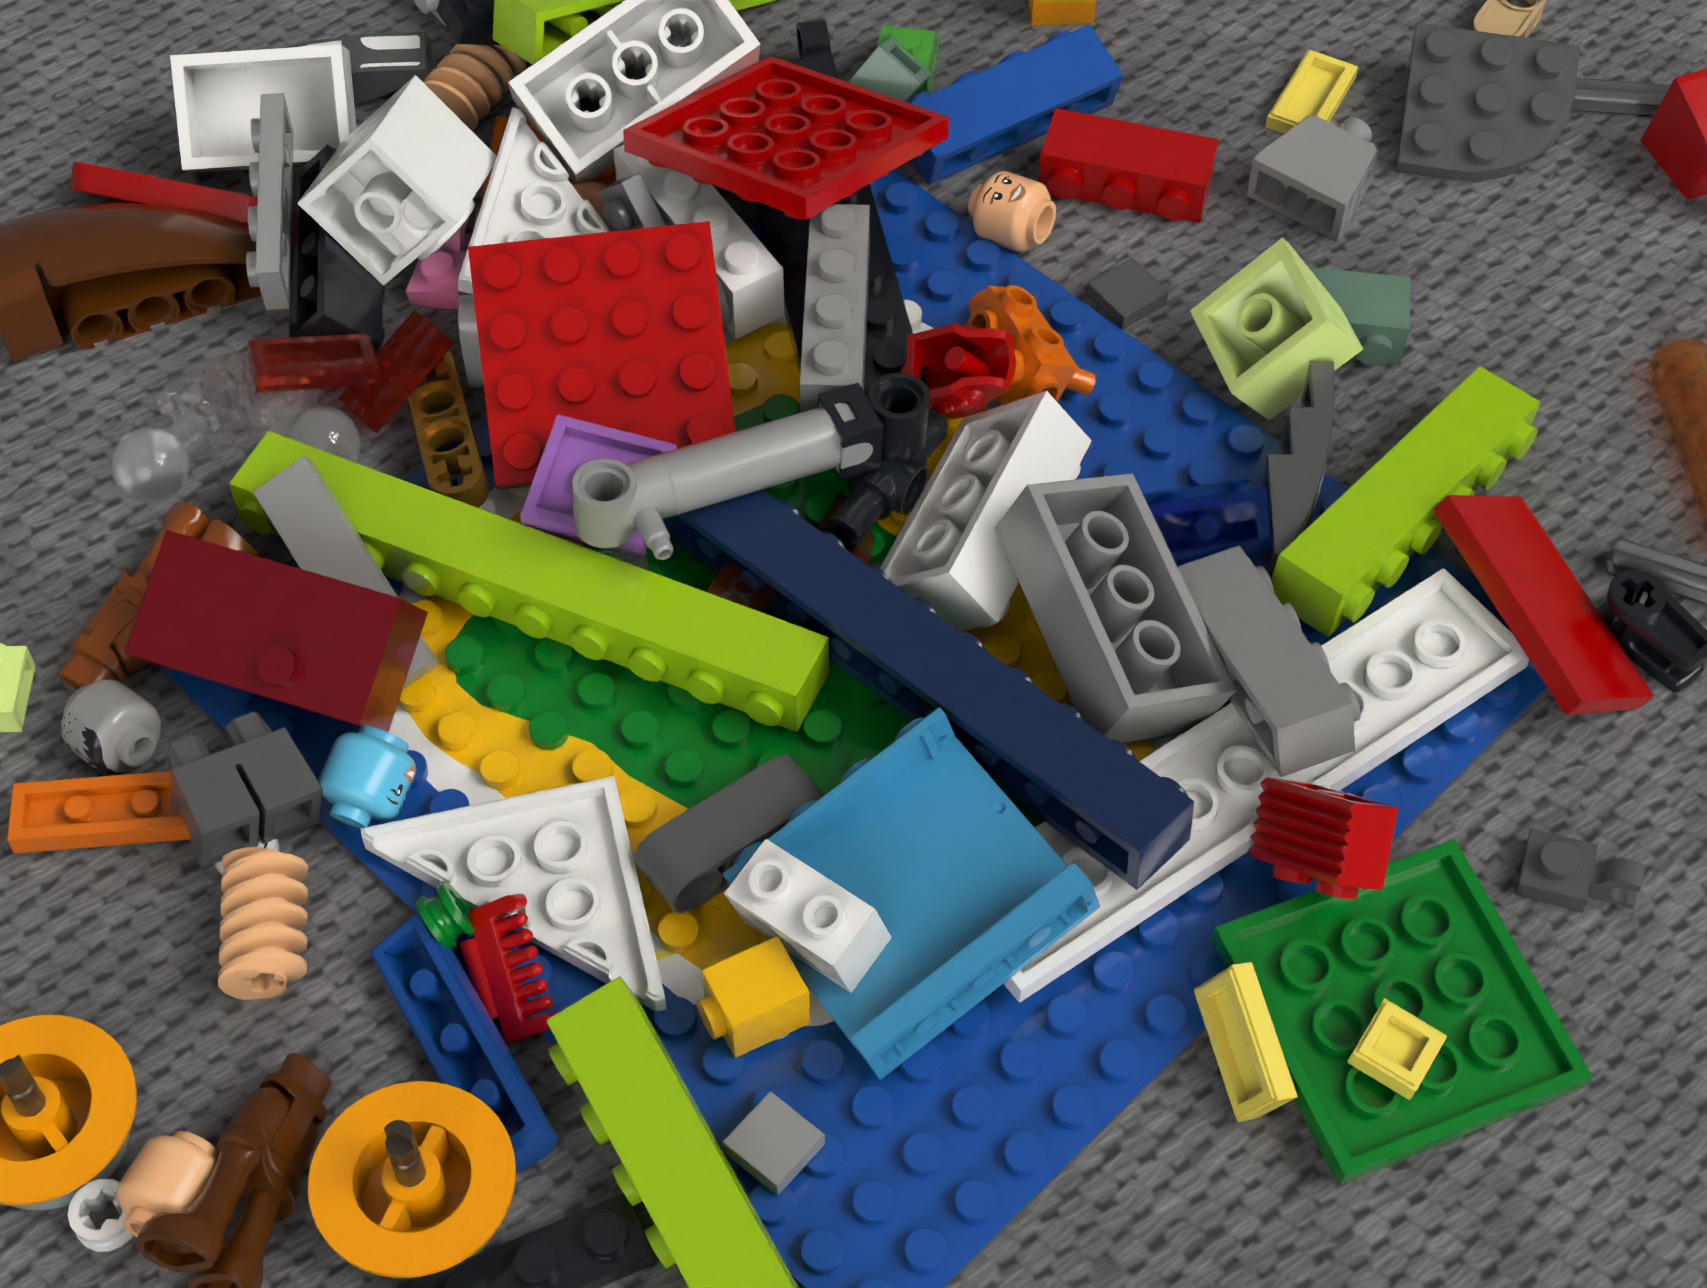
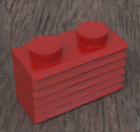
[1248,777,1399,899]

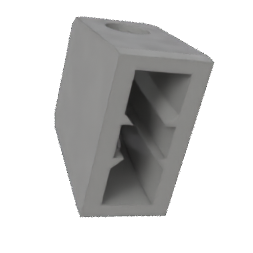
[1246,116,1378,242]

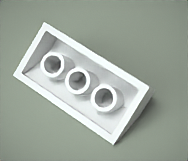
[880,391,1092,632]

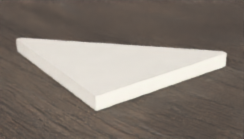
[458,107,611,294]
[360,776,667,1012]

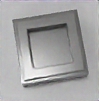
[723,1091,825,1196]

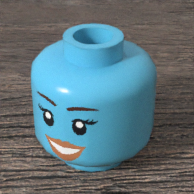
[318,725,416,829]

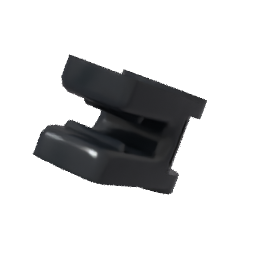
[1597,570,1707,693]

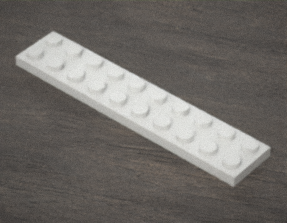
[1003,568,1529,1003]

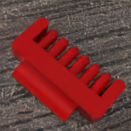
[459,894,559,1042]

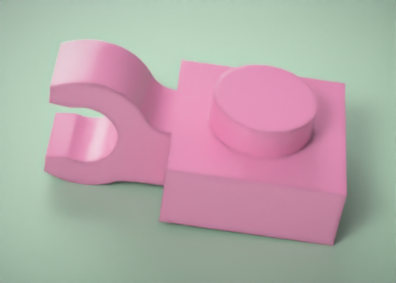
[405,217,472,309]

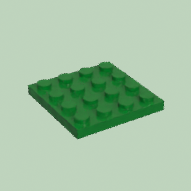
[1210,839,1593,1186]

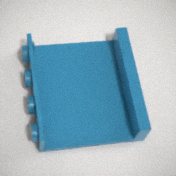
[722,707,1100,1080]

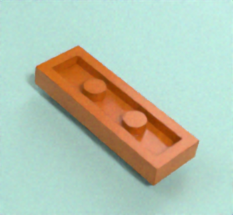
[7,771,191,854]

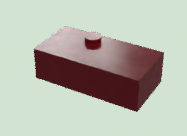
[124,530,428,732]

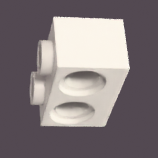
[724,839,892,993]

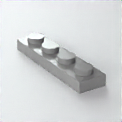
[246,93,294,310]

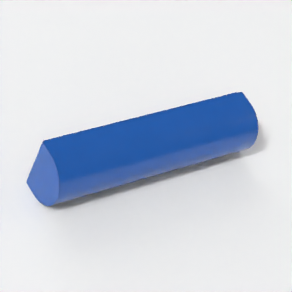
[369,911,558,1173]

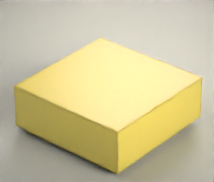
[1347,998,1447,1100]

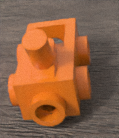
[965,285,1096,405]

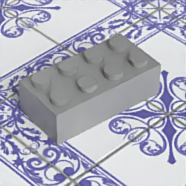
[995,473,1236,743]

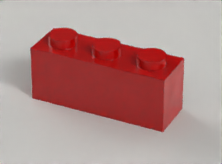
[1038,108,1219,223]

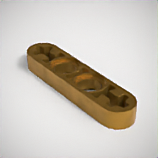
[401,344,489,508]

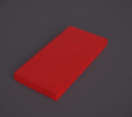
[1434,495,1654,715]

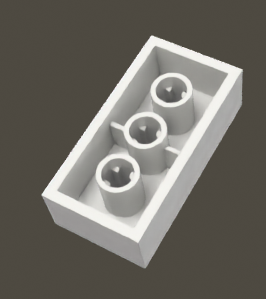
[508,0,760,183]

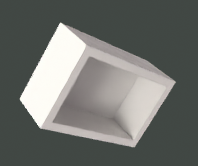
[170,44,357,173]

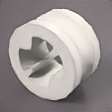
[67,1179,134,1252]

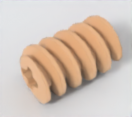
[423,43,526,131]
[218,847,308,1000]

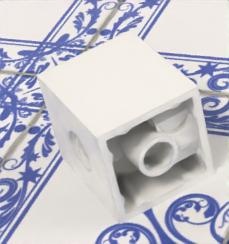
[297,75,497,286]

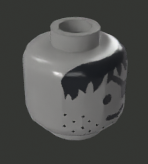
[61,680,161,775]

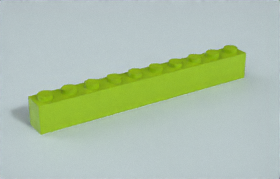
[229,431,829,732]

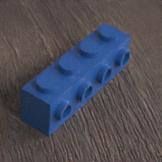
[907,24,1123,185]

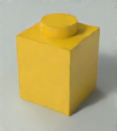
[696,935,810,1058]

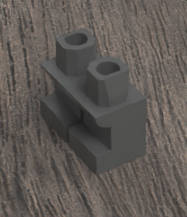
[167,711,323,868]

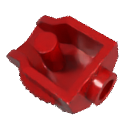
[900,323,1015,420]

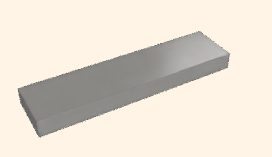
[253,456,440,689]

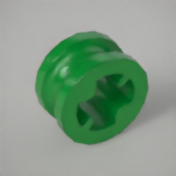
[415,881,475,950]

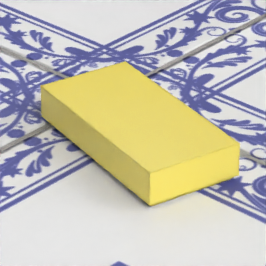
[1265,49,1358,134]
[1194,962,1298,1122]

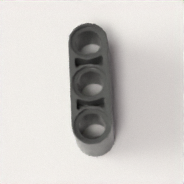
[634,755,824,914]

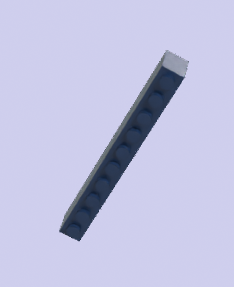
[664,490,1194,890]

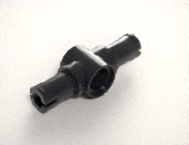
[826,408,948,550]

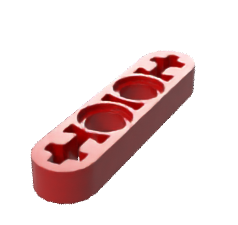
[69,161,258,224]

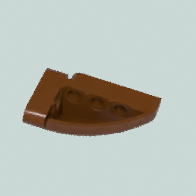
[0,203,291,363]

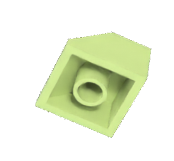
[1190,238,1363,420]

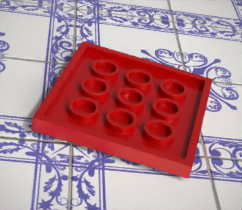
[623,56,949,220]
[468,221,736,490]

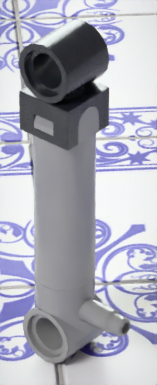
[572,373,931,560]

